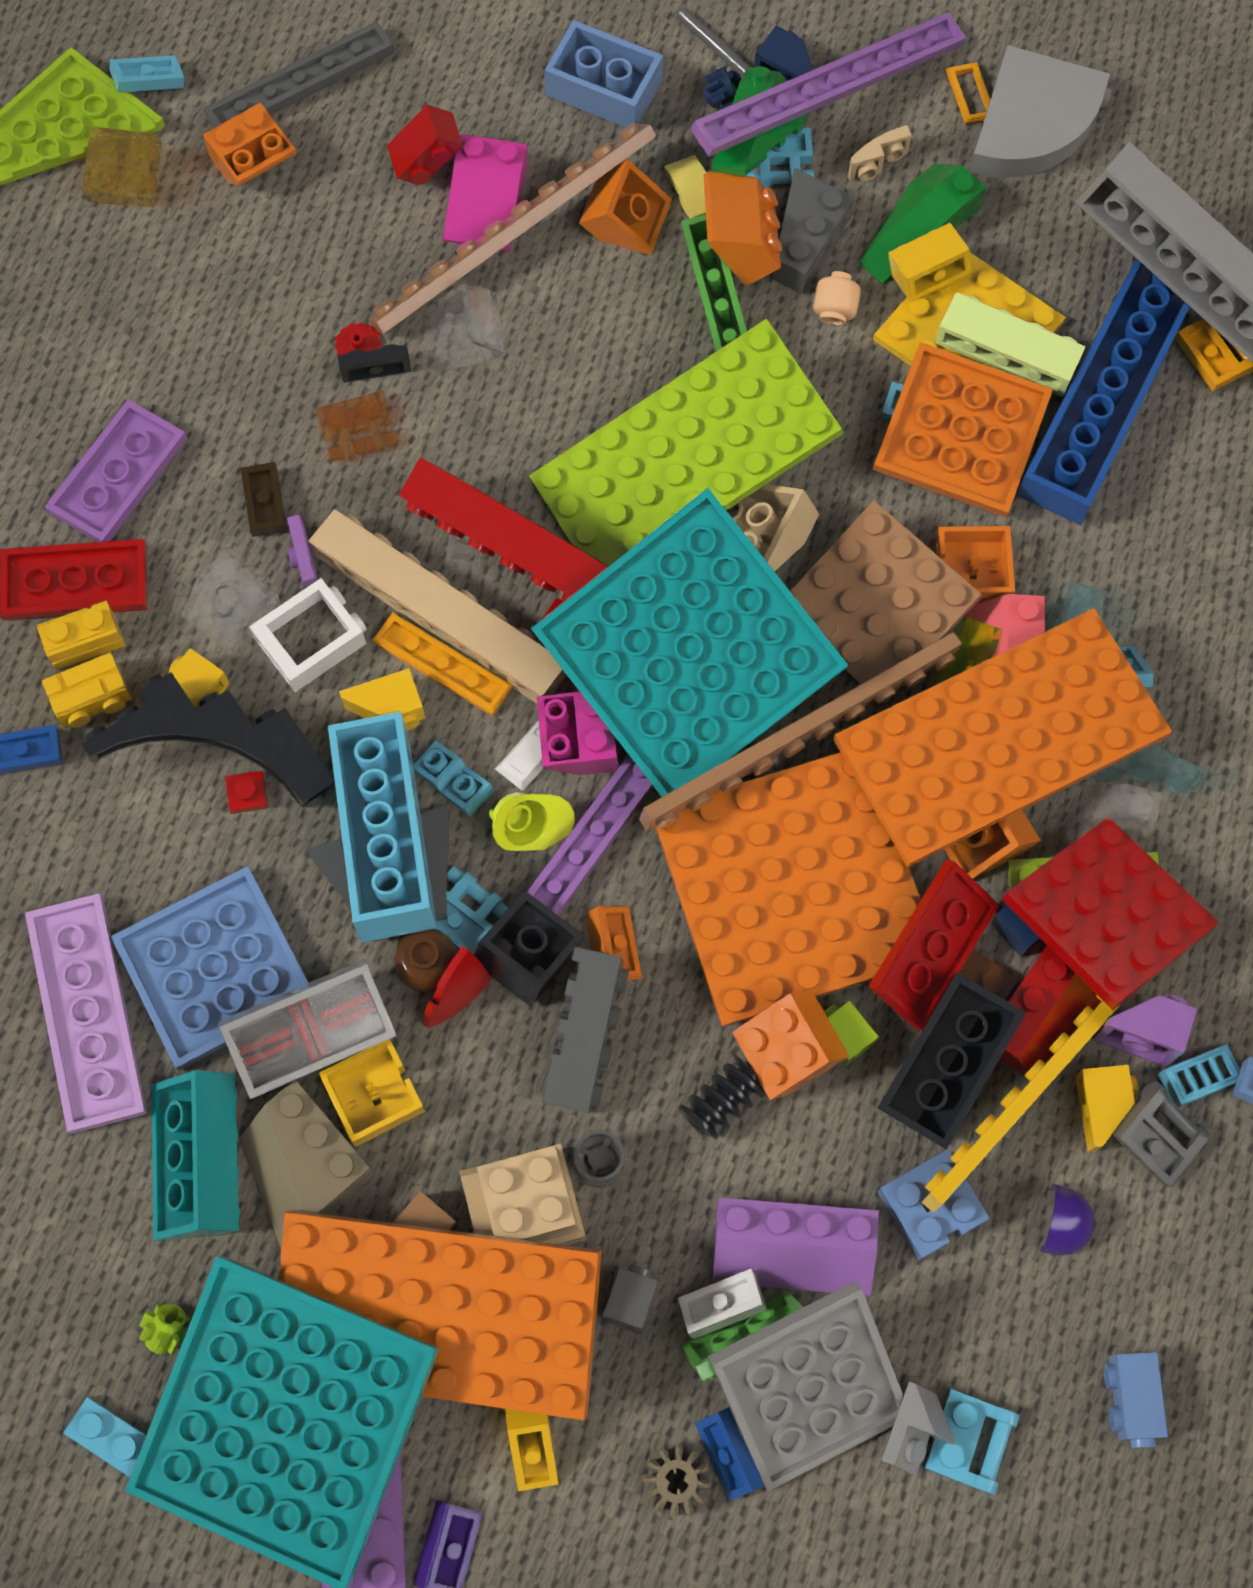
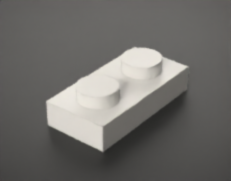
[678,1269,767,1339]

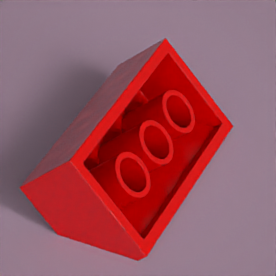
[1000,945,1101,1078]

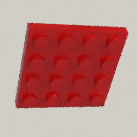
[1003,817,1219,1010]

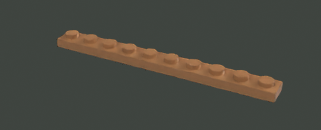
[368,122,657,334]
[639,632,962,832]

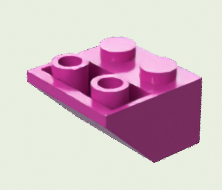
[536,691,620,775]

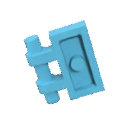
[746,128,814,188]
[435,866,509,955]

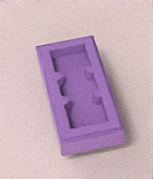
[287,515,318,588]

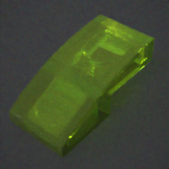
[936,617,1002,685]

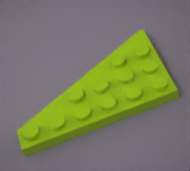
[0,47,165,186]

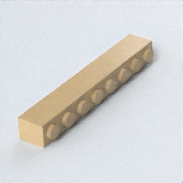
[308,509,567,704]

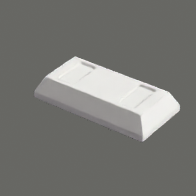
[495,720,543,791]

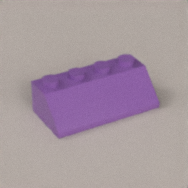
[712,1198,879,1296]

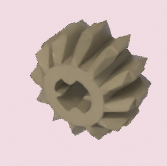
[641,1445,711,1518]

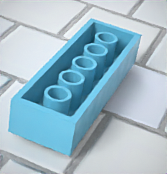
[328,711,437,943]

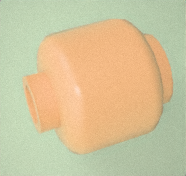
[813,271,861,326]

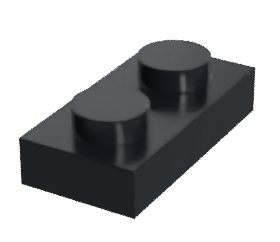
[338,344,412,383]

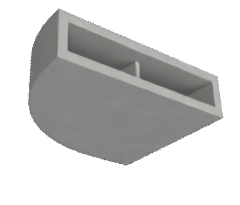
[969,45,1112,178]

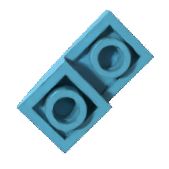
[413,741,495,817]

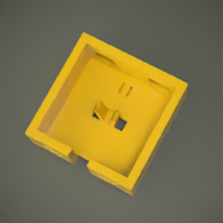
[319,1039,426,1147]

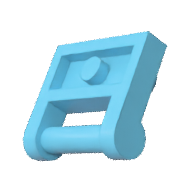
[924,1389,1020,1496]

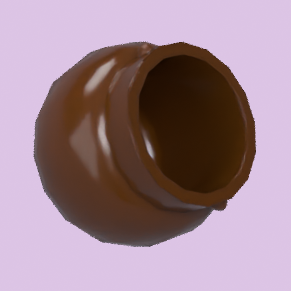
[394,929,457,993]

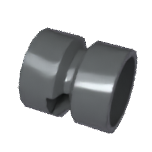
[574,1130,625,1188]

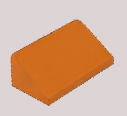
[585,906,642,981]

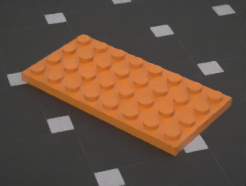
[834,608,1172,868]
[279,1210,602,1420]

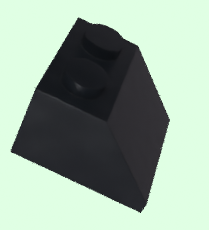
[474,891,585,1007]

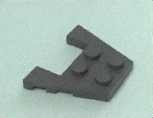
[308,805,450,942]

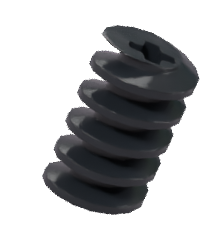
[678,1055,765,1139]

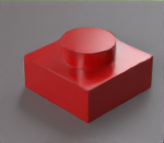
[225,770,268,814]

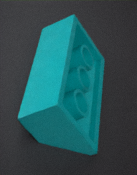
[151,1070,240,1241]

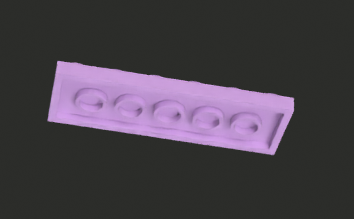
[25,893,148,1134]

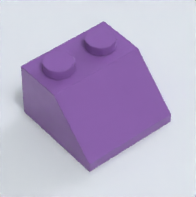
[1092,994,1197,1067]

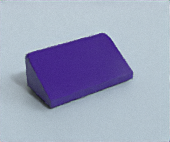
[413,1500,483,1588]

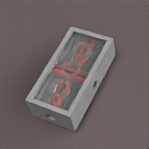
[219,960,397,1099]

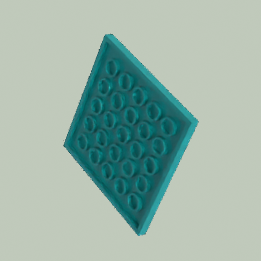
[531,488,849,797]
[125,1255,440,1588]

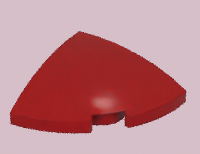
[422,946,492,1028]

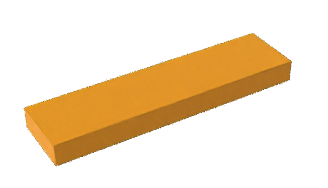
[372,612,513,717]

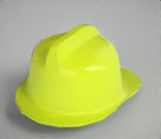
[489,792,575,851]

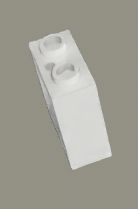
[249,578,367,692]

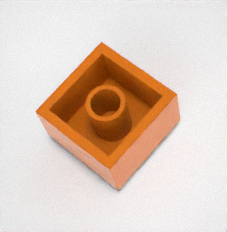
[732,989,849,1100]

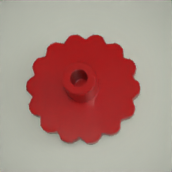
[334,322,382,356]

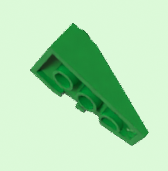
[712,66,810,176]

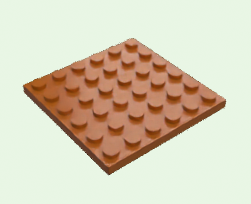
[655,752,921,1028]

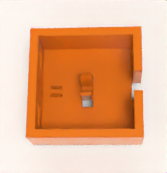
[934,526,1015,604]

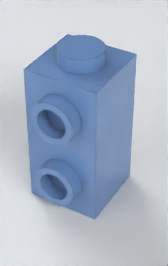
[1104,1352,1168,1448]

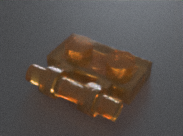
[316,390,399,462]

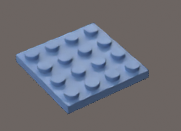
[111,866,309,1071]

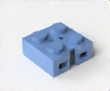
[877,1149,990,1261]

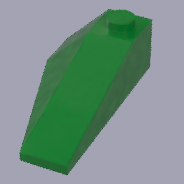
[859,164,986,285]

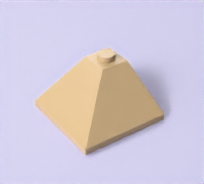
[726,484,819,572]

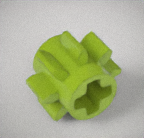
[139,1303,191,1355]

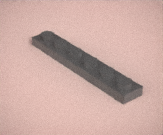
[203,21,394,128]

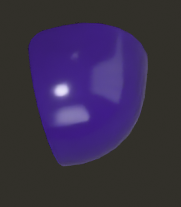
[1040,1184,1095,1256]

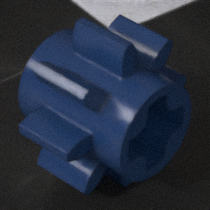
[703,66,742,109]

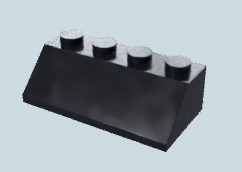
[878,972,1027,1150]

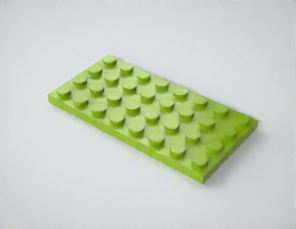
[529,318,844,566]

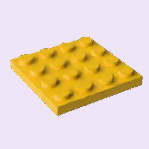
[873,252,1066,366]

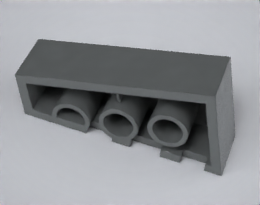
[542,947,629,1113]

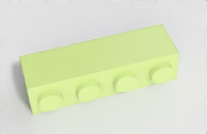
[935,292,1086,397]

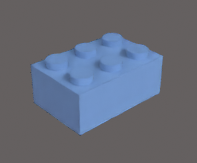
[544,20,663,127]

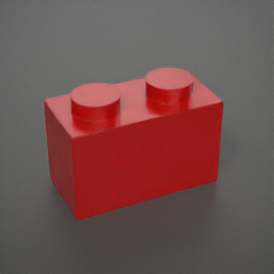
[387,104,463,185]

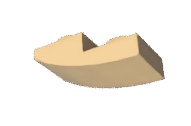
[848,125,912,182]

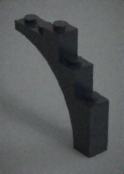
[81,672,334,808]

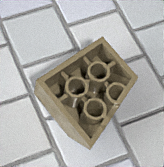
[240,1080,374,1248]

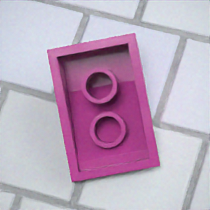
[443,134,529,251]

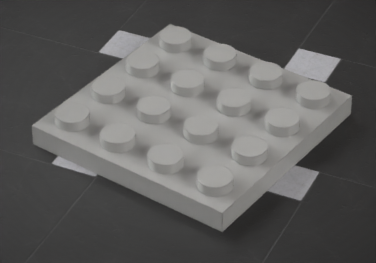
[708,1281,904,1492]

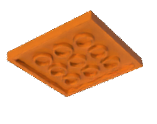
[872,342,1053,518]

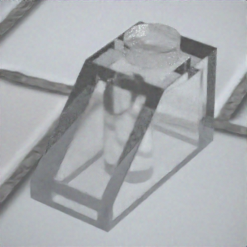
[1073,783,1163,840]

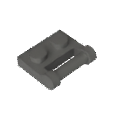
[1112,1081,1210,1187]

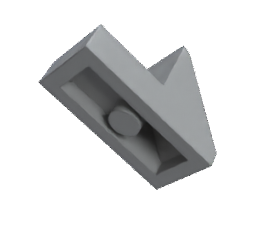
[881,1381,955,1476]

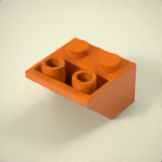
[203,102,297,186]

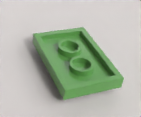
[680,1289,803,1381]

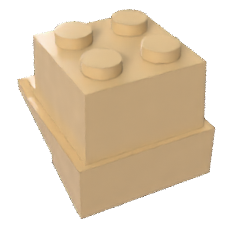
[459,1143,587,1246]

